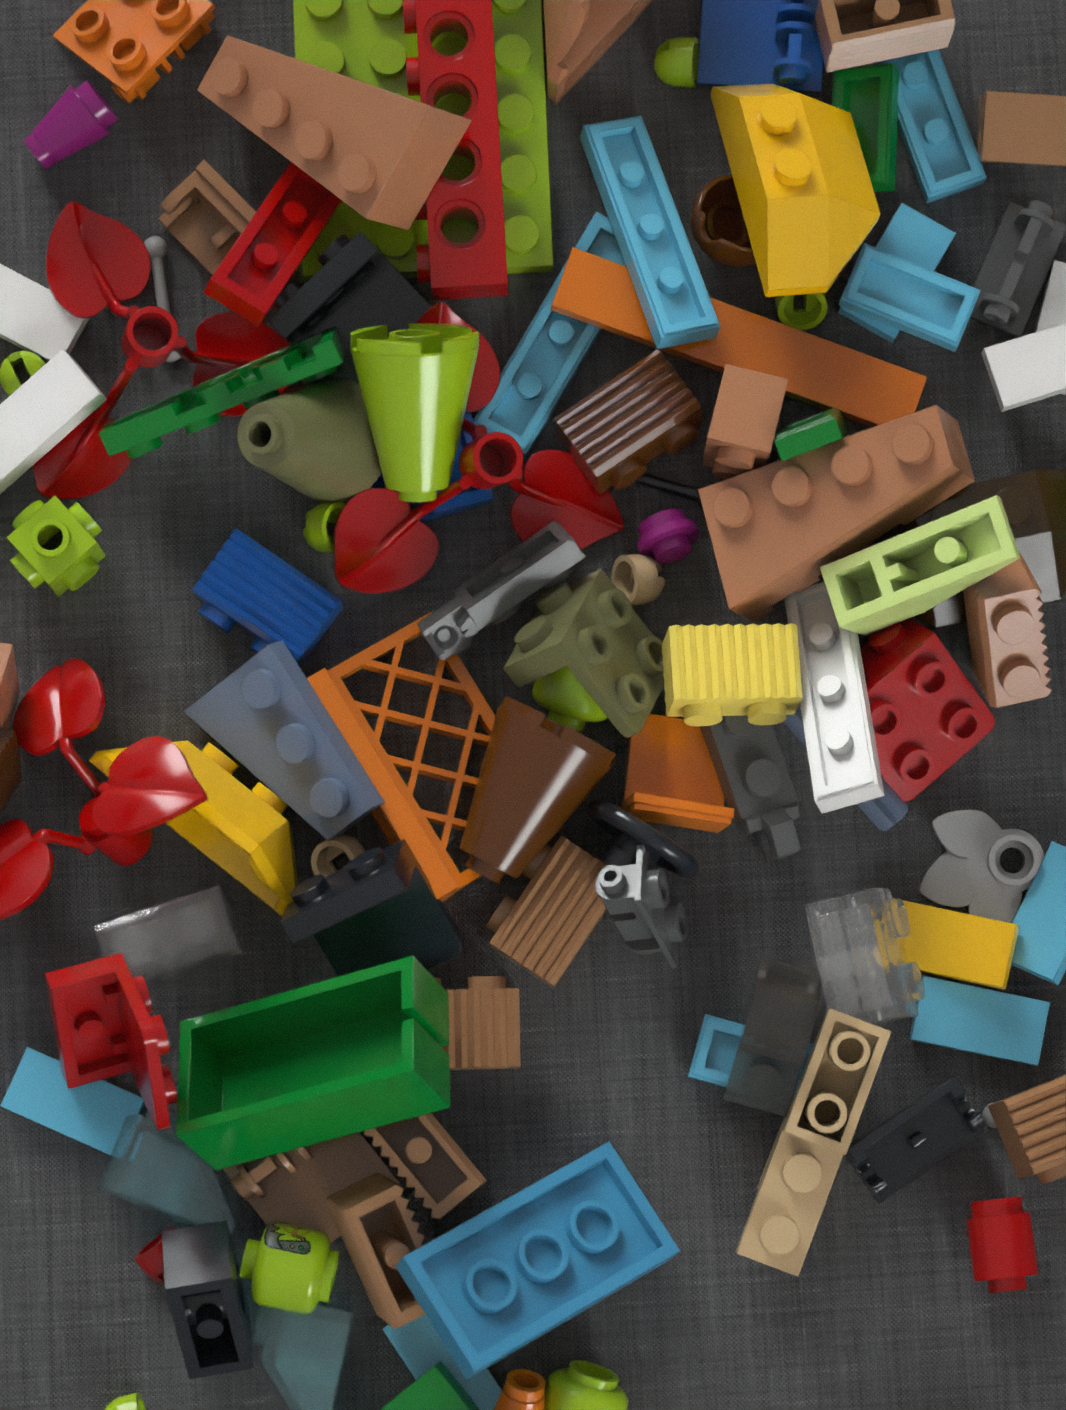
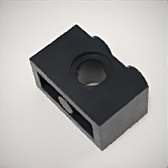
[162,1220,254,1380]

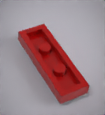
[204,162,343,327]

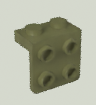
[503,568,664,738]

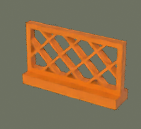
[307,612,564,903]

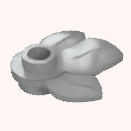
[920,809,1044,923]

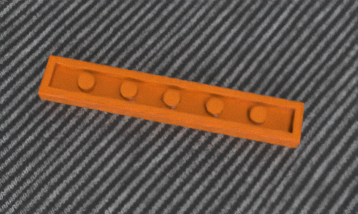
[550,247,927,427]

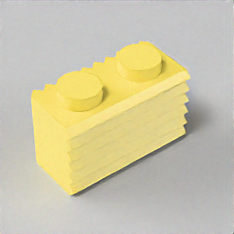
[662,623,803,727]

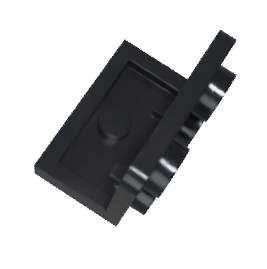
[268,231,432,382]
[280,839,463,977]

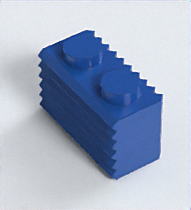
[192,528,343,669]

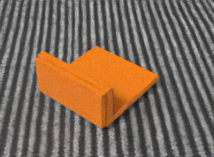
[622,714,735,833]

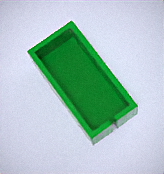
[176,956,450,1170]

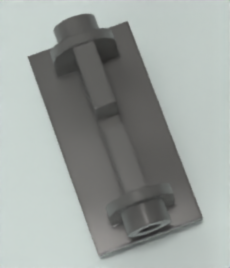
[970,200,1066,338]
[595,844,687,968]

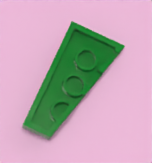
[99,326,345,459]

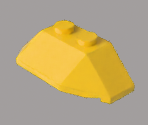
[710,84,880,297]
[89,740,298,917]

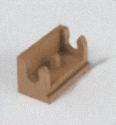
[976,91,1066,167]
[159,160,256,276]

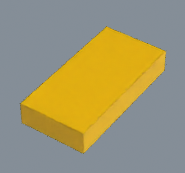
[877,898,1020,990]

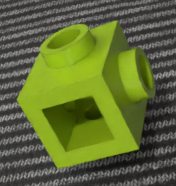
[7,496,106,597]

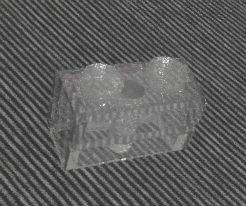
[94,885,243,984]
[804,888,925,1026]

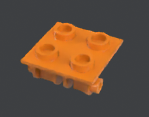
[52,0,216,105]

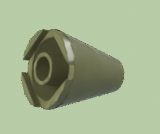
[237,377,382,503]

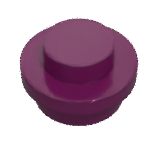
[637,509,699,564]

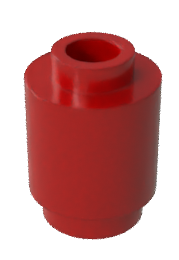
[966,1197,1039,1293]

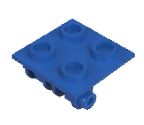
[697,0,823,93]

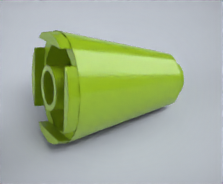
[350,323,479,502]

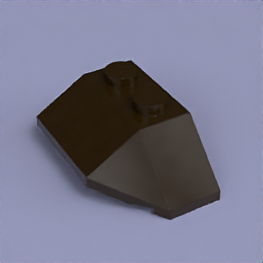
[873,469,1066,629]

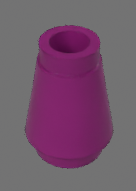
[23,80,119,169]

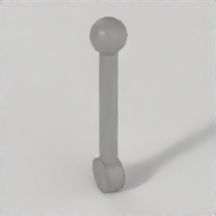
[144,236,181,365]

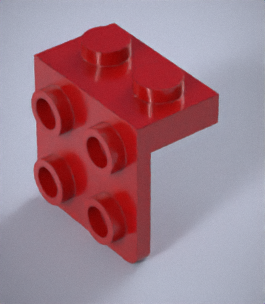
[860,618,995,802]
[45,953,177,1131]

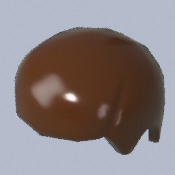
[691,175,756,268]

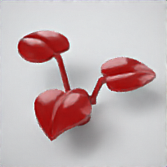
[32,201,293,500]
[334,302,624,594]
[0,658,208,920]

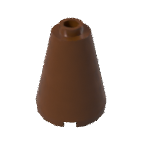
[459,696,617,884]

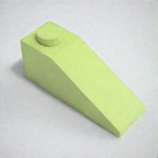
[820,495,1021,636]

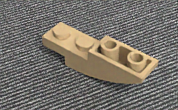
[736,1008,892,1277]

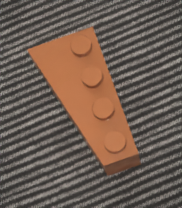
[197,35,472,230]
[698,405,975,622]

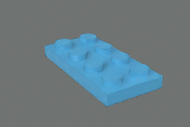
[395,1141,680,1380]

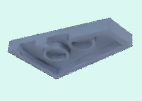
[184,640,385,840]

